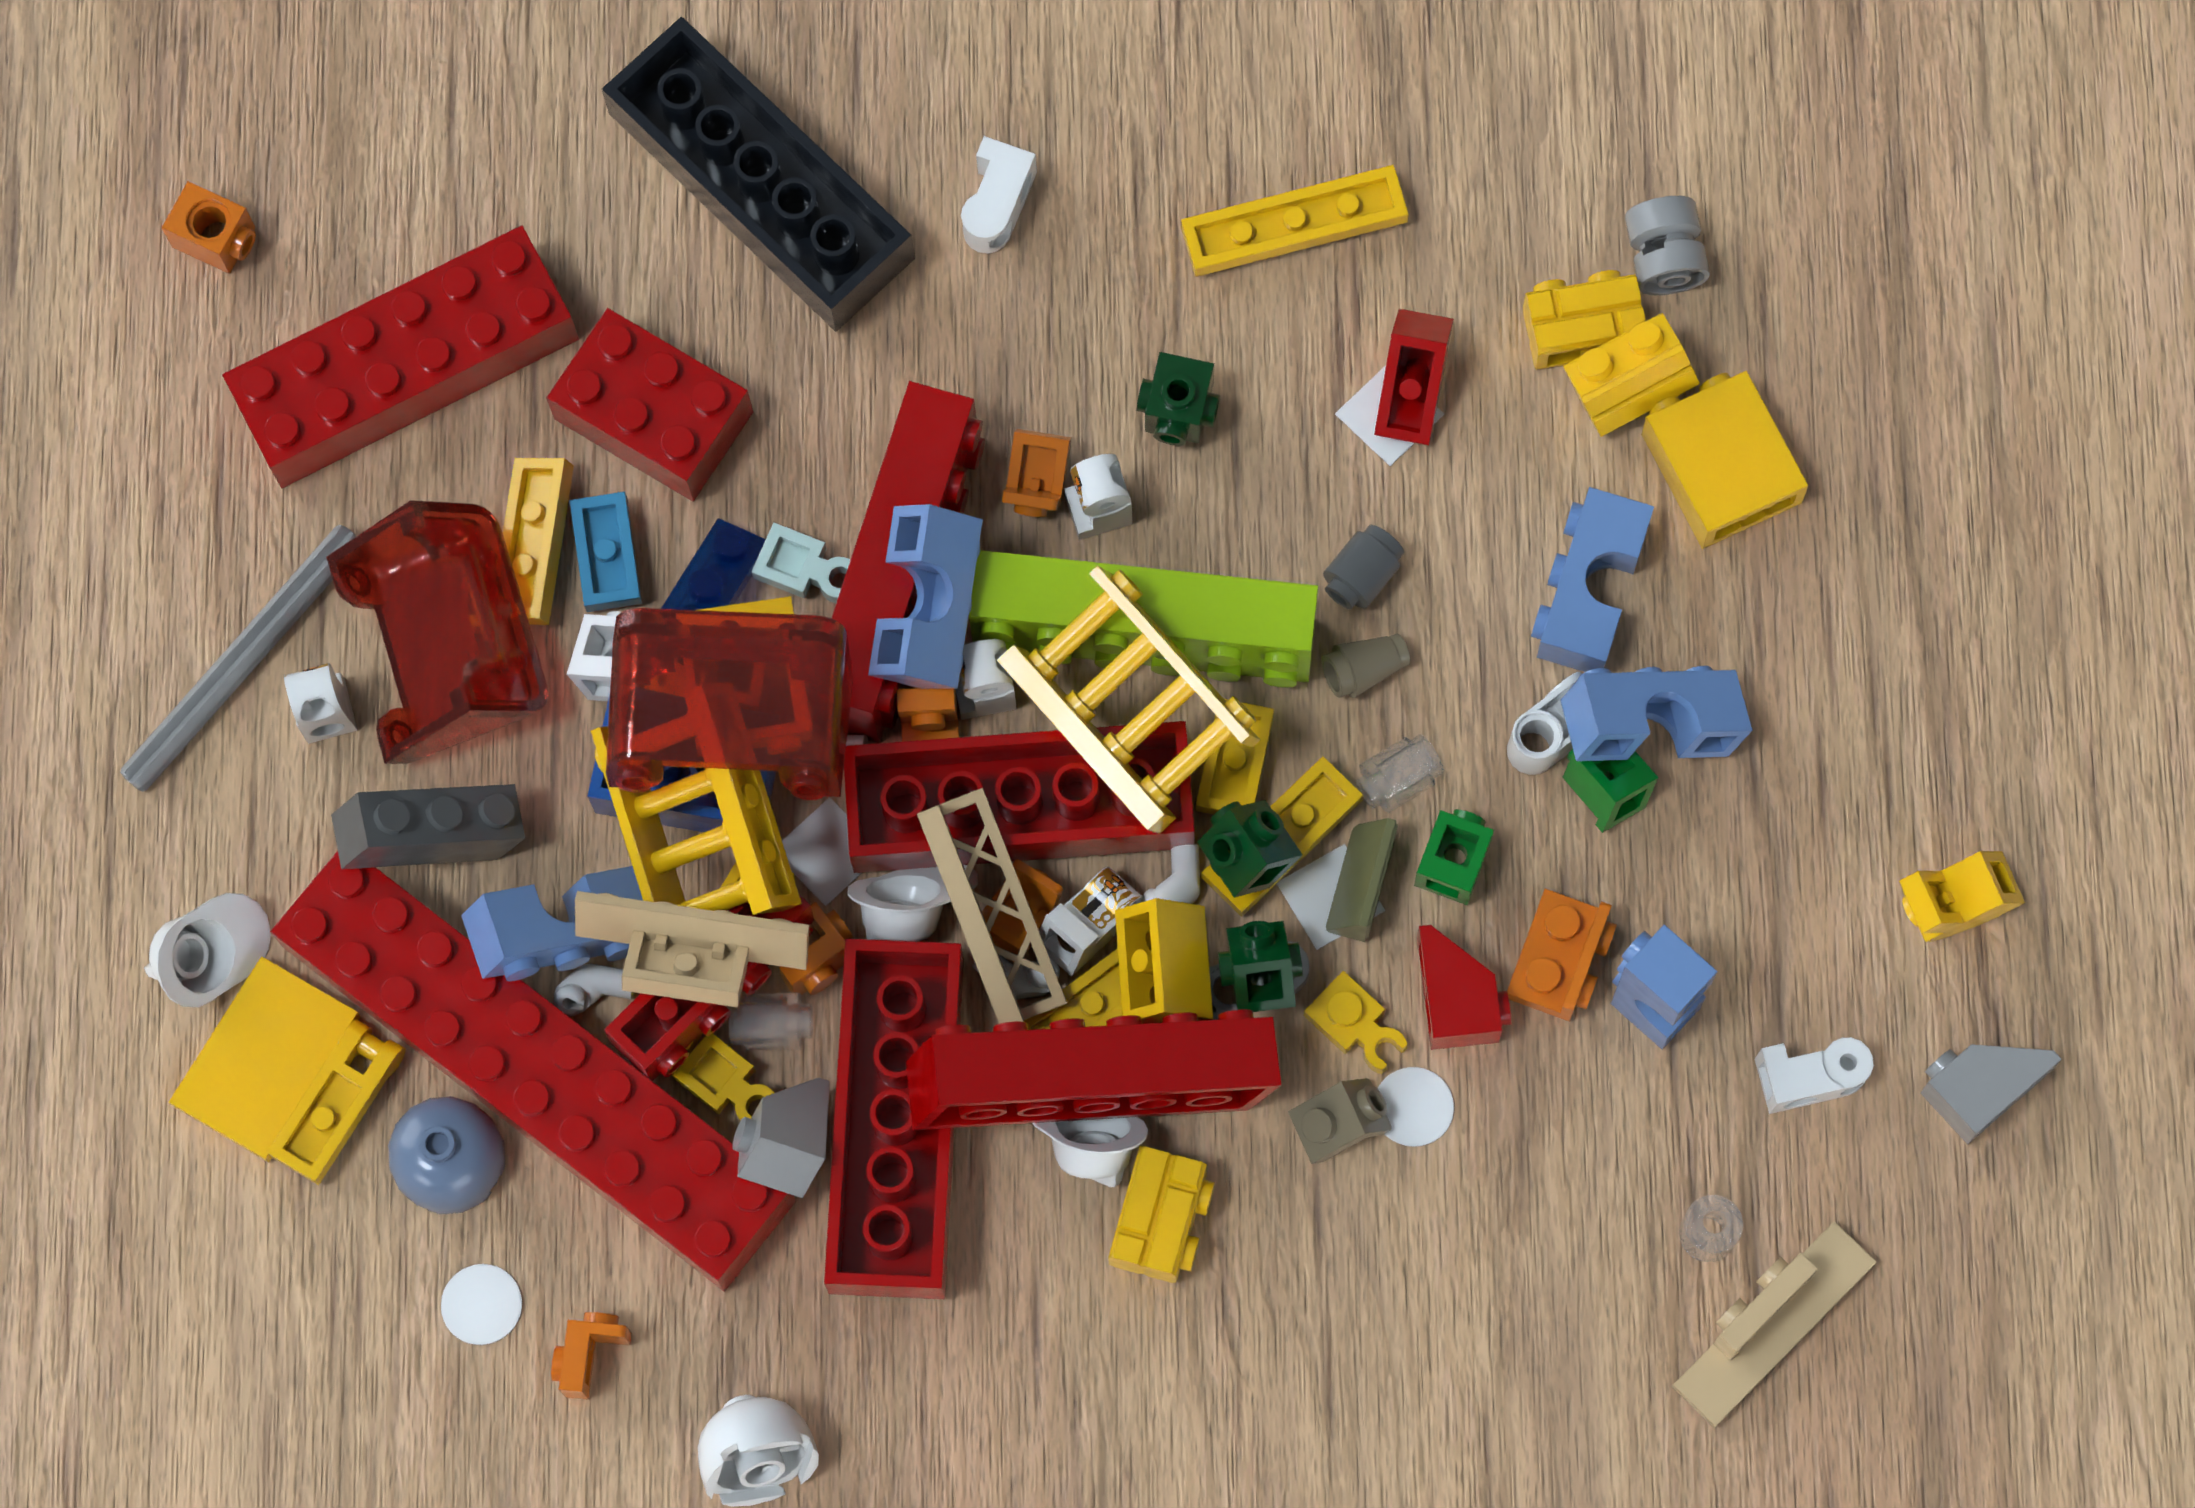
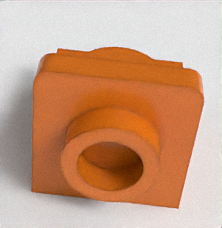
[897,688,959,741]

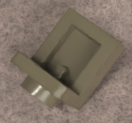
[1288,1078,1392,1164]

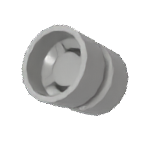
[1625,196,1710,295]

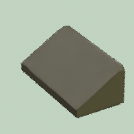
[1326,818,1398,942]

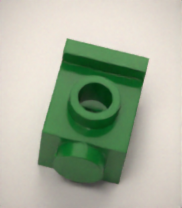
[1562,748,1659,833]
[1414,809,1494,906]

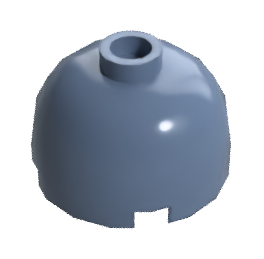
[388,1096,506,1215]

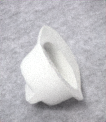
[847,865,978,942]
[144,893,271,1008]
[1032,1117,1148,1187]

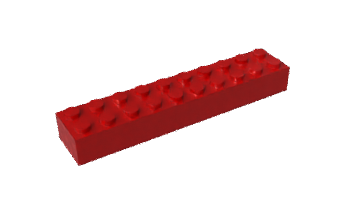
[270,850,796,1292]

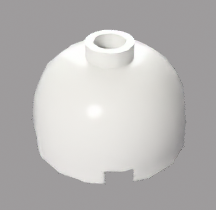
[698,1395,819,1507]

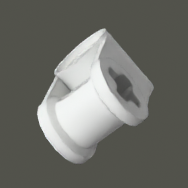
[1507,671,1582,775]

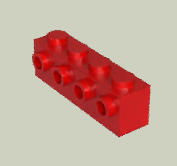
[604,894,814,1082]

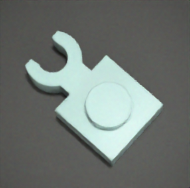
[752,523,850,603]

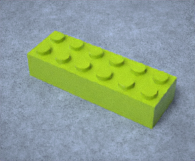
[969,550,1318,688]

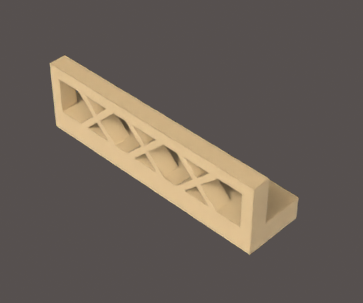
[917,788,1067,1024]

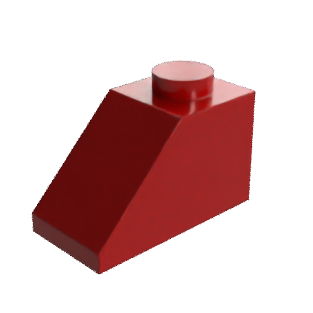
[1374,309,1454,445]
[1417,925,1511,1050]

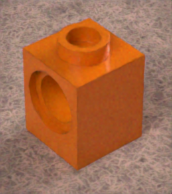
[161,181,256,274]

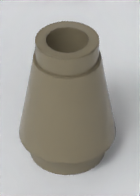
[1322,633,1410,698]

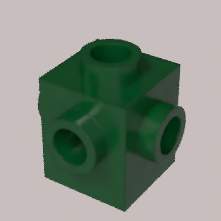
[1136,352,1220,446]
[1197,800,1303,898]
[1218,921,1303,1012]

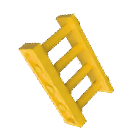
[997,566,1261,834]
[591,683,802,915]

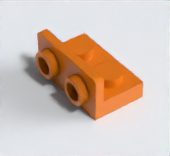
[1507,889,1617,1022]

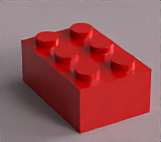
[546,307,754,502]

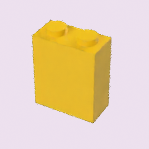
[1641,370,1808,549]

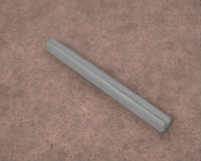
[120,525,362,792]

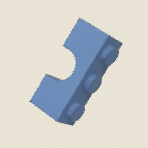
[1531,487,1654,672]
[868,504,983,689]
[1560,666,1753,761]
[461,866,643,981]
[1611,924,1718,1050]

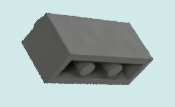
[331,784,525,869]

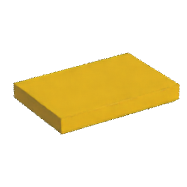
[169,956,361,1163]

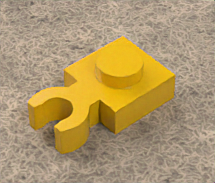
[1303,971,1408,1074]
[673,1034,774,1121]

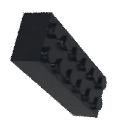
[602,16,915,332]

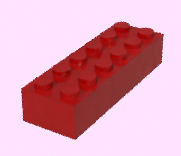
[222,225,579,489]
[806,381,985,743]
[843,721,1194,873]
[824,939,964,1300]
[906,1009,1281,1130]

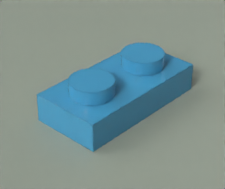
[570,491,642,612]

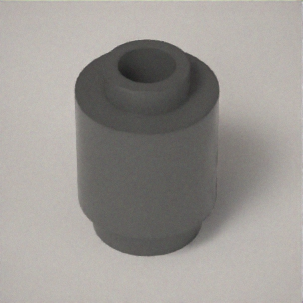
[1323,524,1404,610]

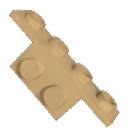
[575,891,809,1007]
[1672,1221,1877,1428]

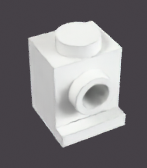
[567,611,652,701]

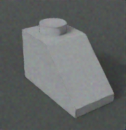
[1921,1044,2062,1145]
[732,1078,830,1198]

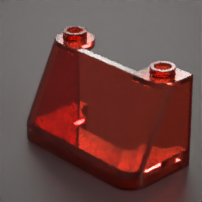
[326,500,548,764]
[606,608,853,800]

